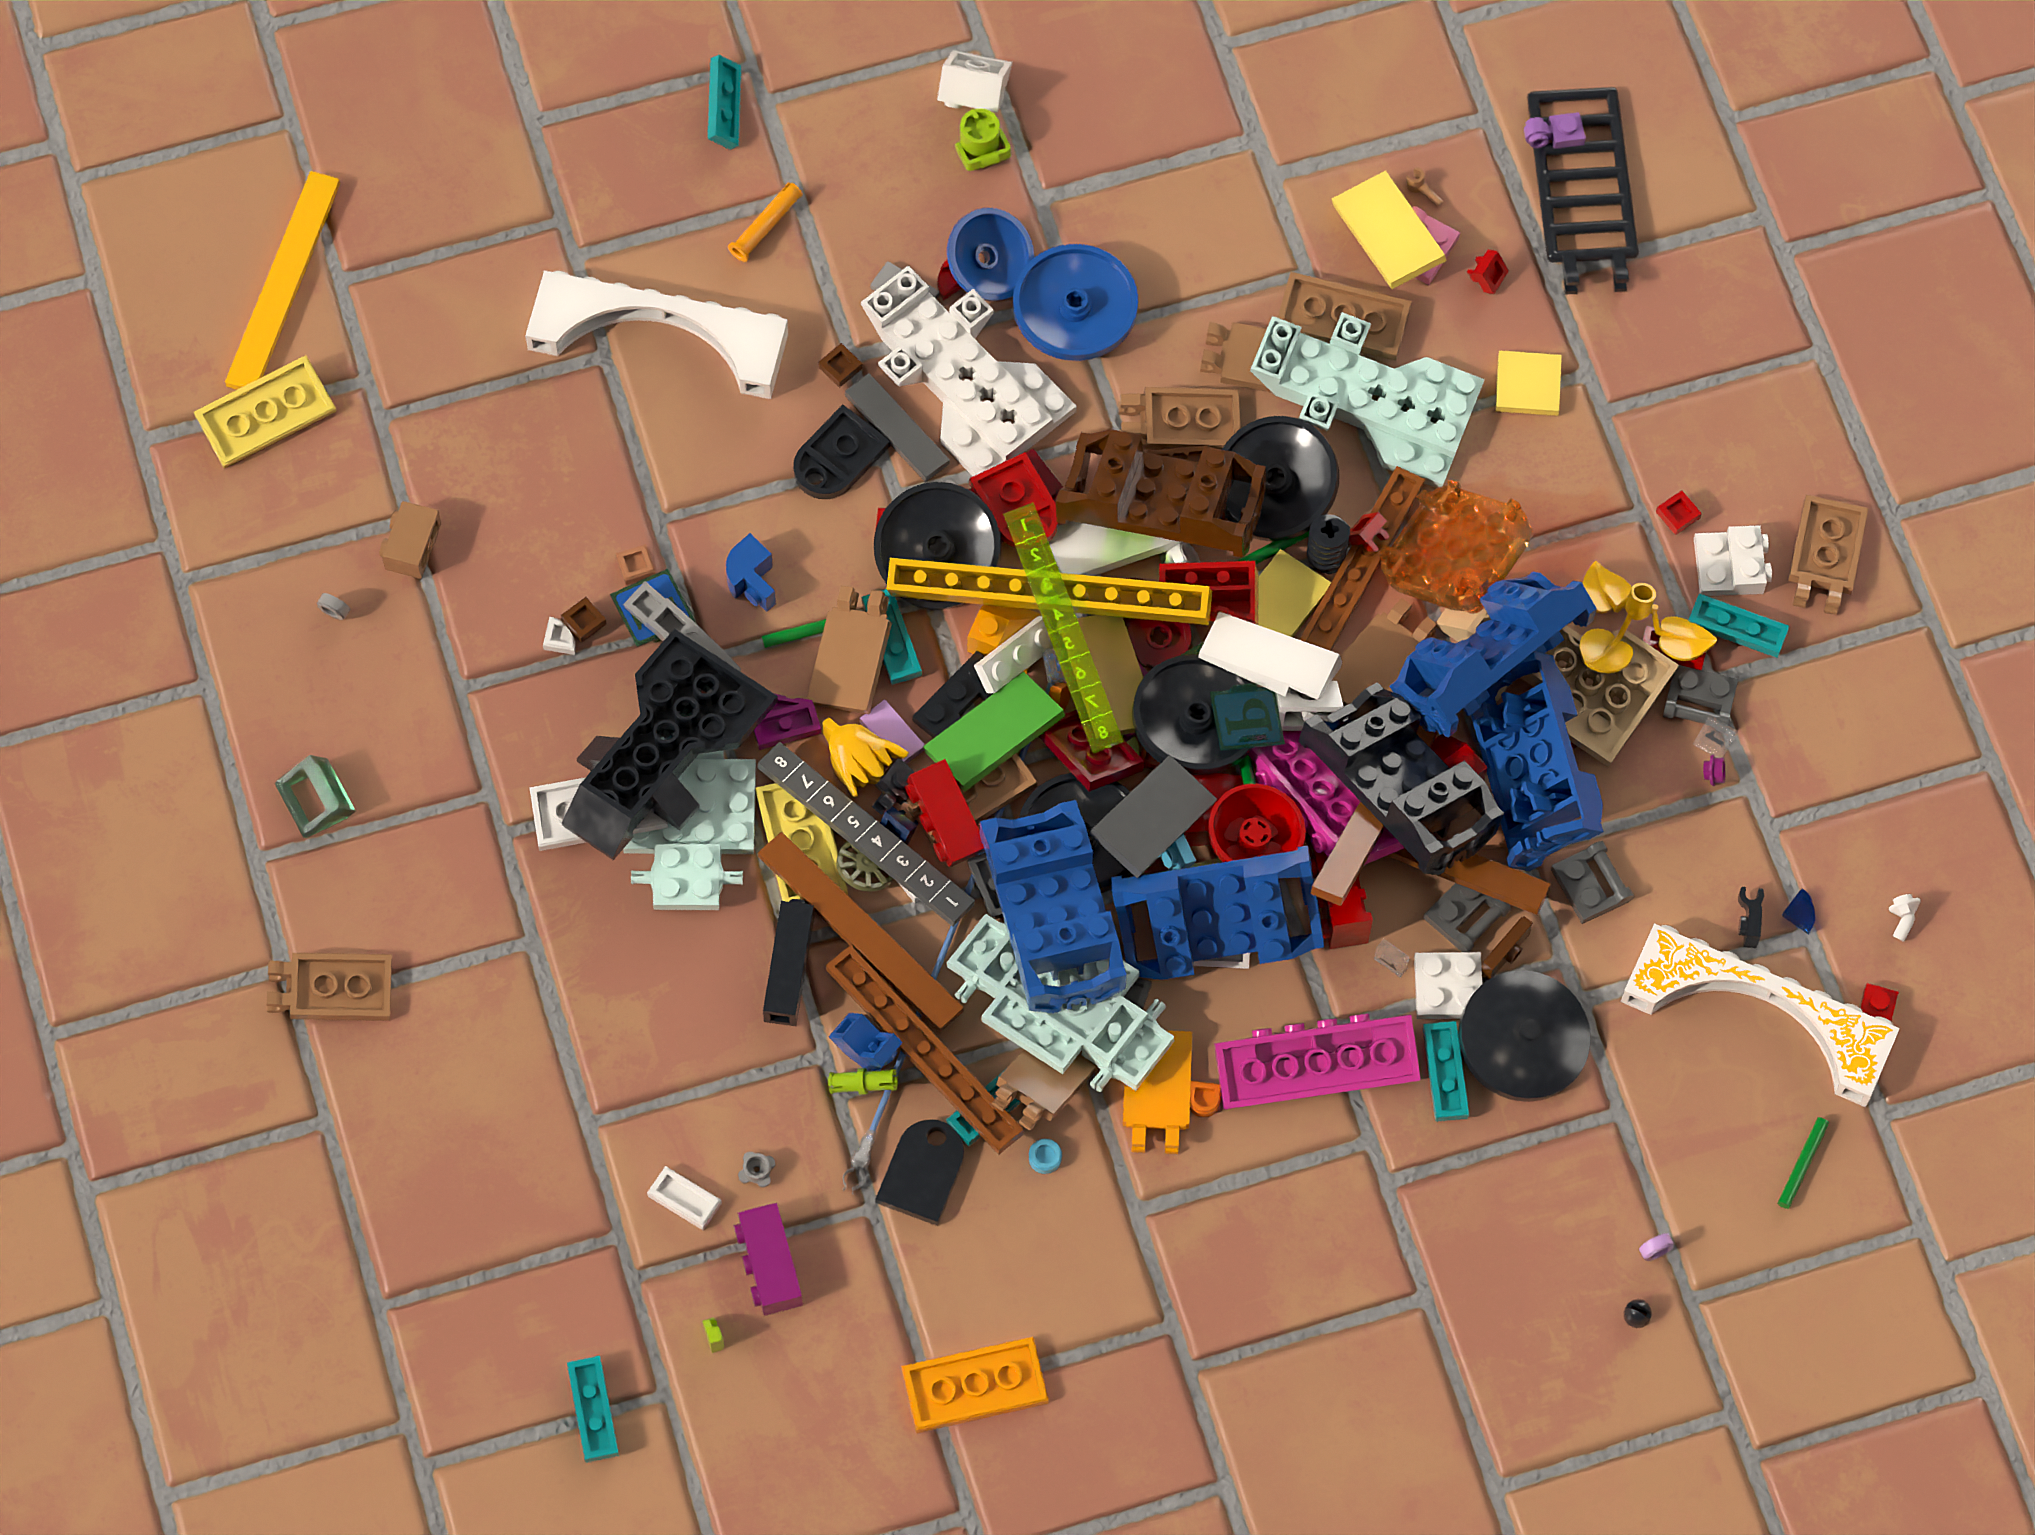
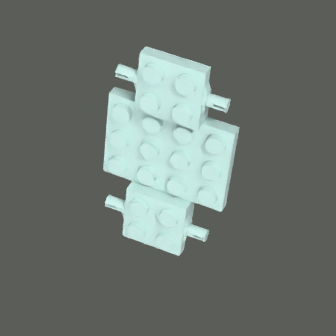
[623,712,756,910]
[947,914,1174,1092]

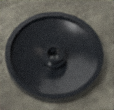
[1222,416,1340,541]
[874,482,1002,610]
[1132,654,1262,775]
[1019,773,1133,893]
[1458,970,1591,1102]

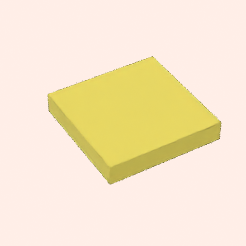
[1495,351,1561,416]

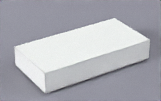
[647,1166,722,1231]

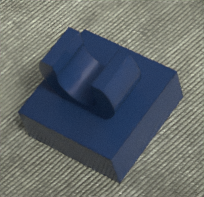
[880,806,919,845]

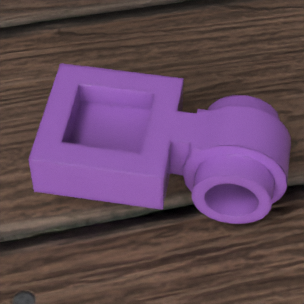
[1524,112,1585,149]

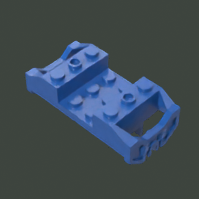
[1389,571,1597,737]
[1471,651,1603,871]
[980,800,1127,1013]
[1112,846,1324,980]

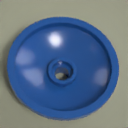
[947,208,1034,301]

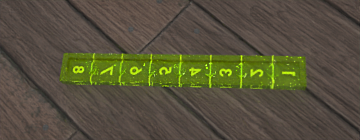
[1003,503,1124,753]

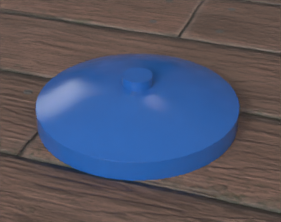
[1013,244,1138,361]

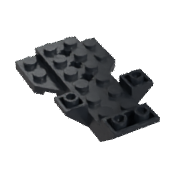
[562,628,778,861]

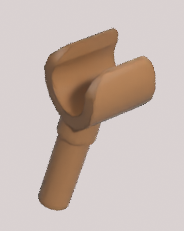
[1406,168,1443,207]

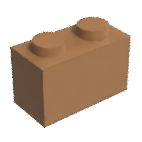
[379,501,441,579]

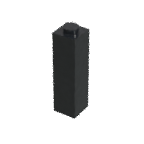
[763,899,814,1027]

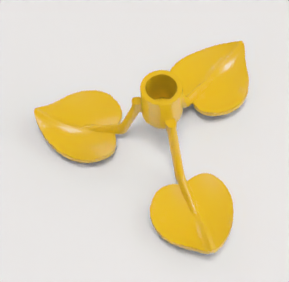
[1579,561,1717,673]

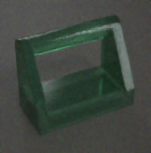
[275,755,356,838]

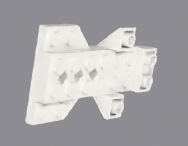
[861,265,1077,476]

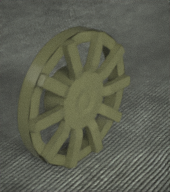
[836,841,894,892]

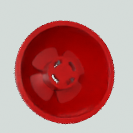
[1208,784,1306,862]

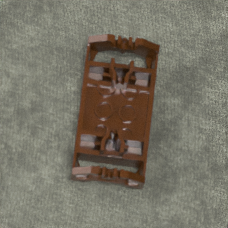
[1056,429,1266,558]

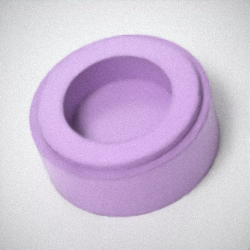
[1639,1233,1674,1261]

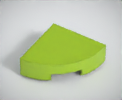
[702,1317,724,1353]

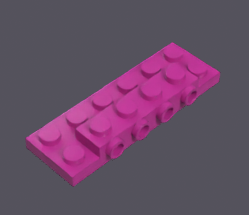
[1248,724,1404,865]
[1214,1013,1421,1109]

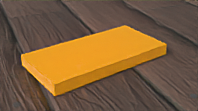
[901,1337,1049,1433]

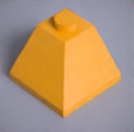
[967,605,1051,674]

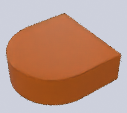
[1190,1081,1221,1118]

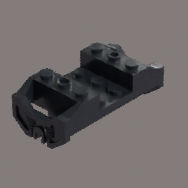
[1298,682,1504,875]

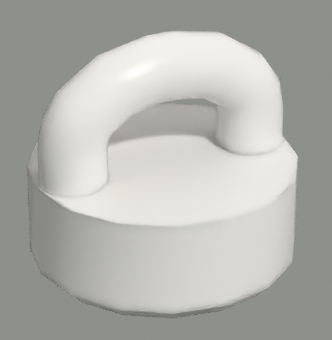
[1166,542,1200,563]

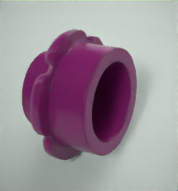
[1703,754,1726,786]

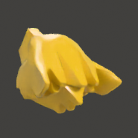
[822,717,909,797]

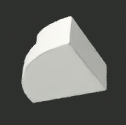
[543,617,576,655]

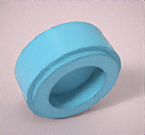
[1029,1139,1062,1174]

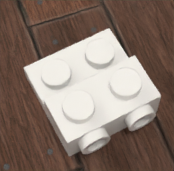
[1694,526,1772,596]

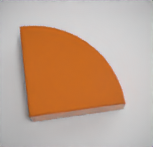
[1049,679,1074,710]

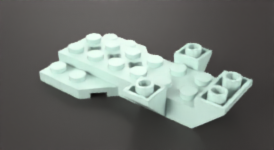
[1250,313,1485,490]

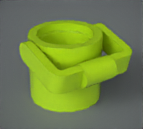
[955,108,1012,171]

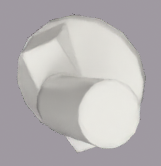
[1889,894,1921,942]

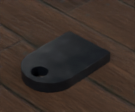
[793,404,890,499]
[875,1119,964,1226]

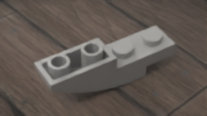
[623,581,741,671]

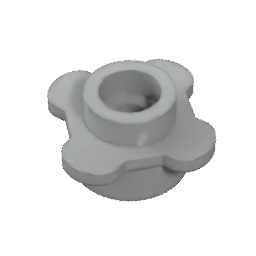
[738,1152,775,1188]

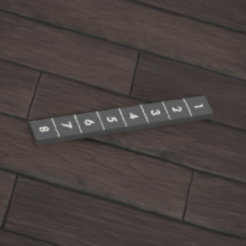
[757,742,975,927]

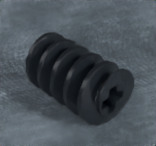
[1307,514,1350,575]

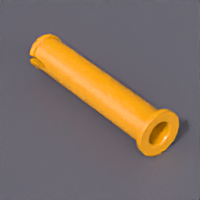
[728,182,803,262]

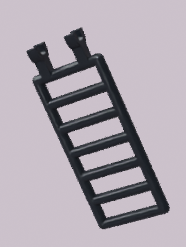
[1527,87,1639,295]

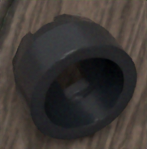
[1624,1299,1652,1328]

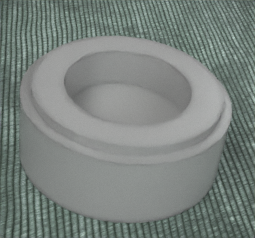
[317,593,350,620]

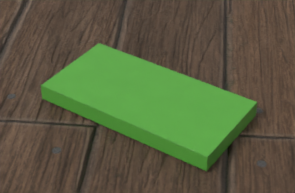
[923,671,1065,792]

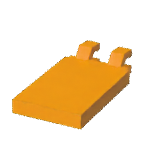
[1123,1031,1192,1154]

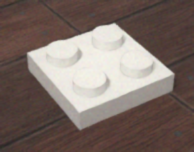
[1414,952,1482,1019]

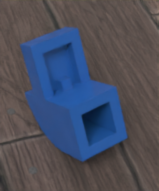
[726,533,776,612]
[829,1013,903,1071]

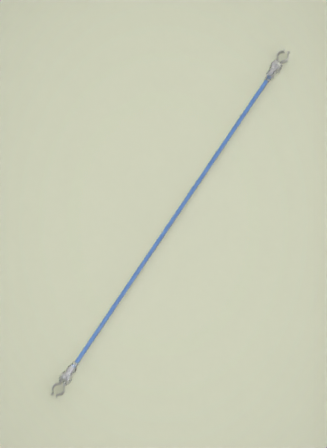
[843,574,1101,1194]

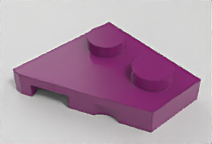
[754,694,821,750]

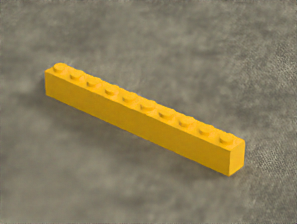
[886,558,1212,625]

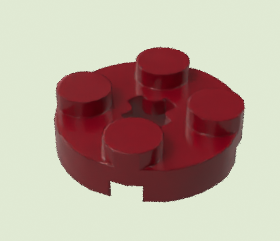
[1128,618,1191,669]

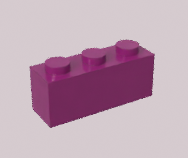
[734,1202,803,1316]

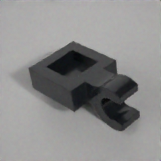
[871,758,915,815]
[1738,887,1764,948]

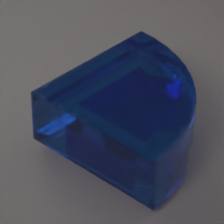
[1782,888,1815,935]

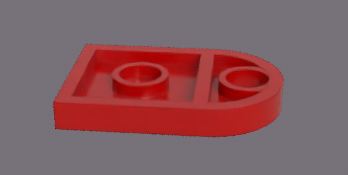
[969,452,1059,550]

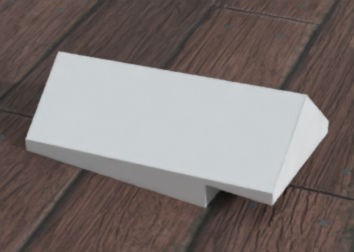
[1198,612,1342,700]

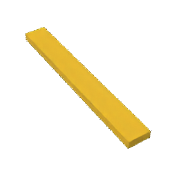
[225,171,340,390]

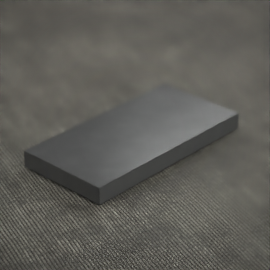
[1089,755,1217,878]

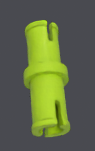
[828,1068,898,1095]

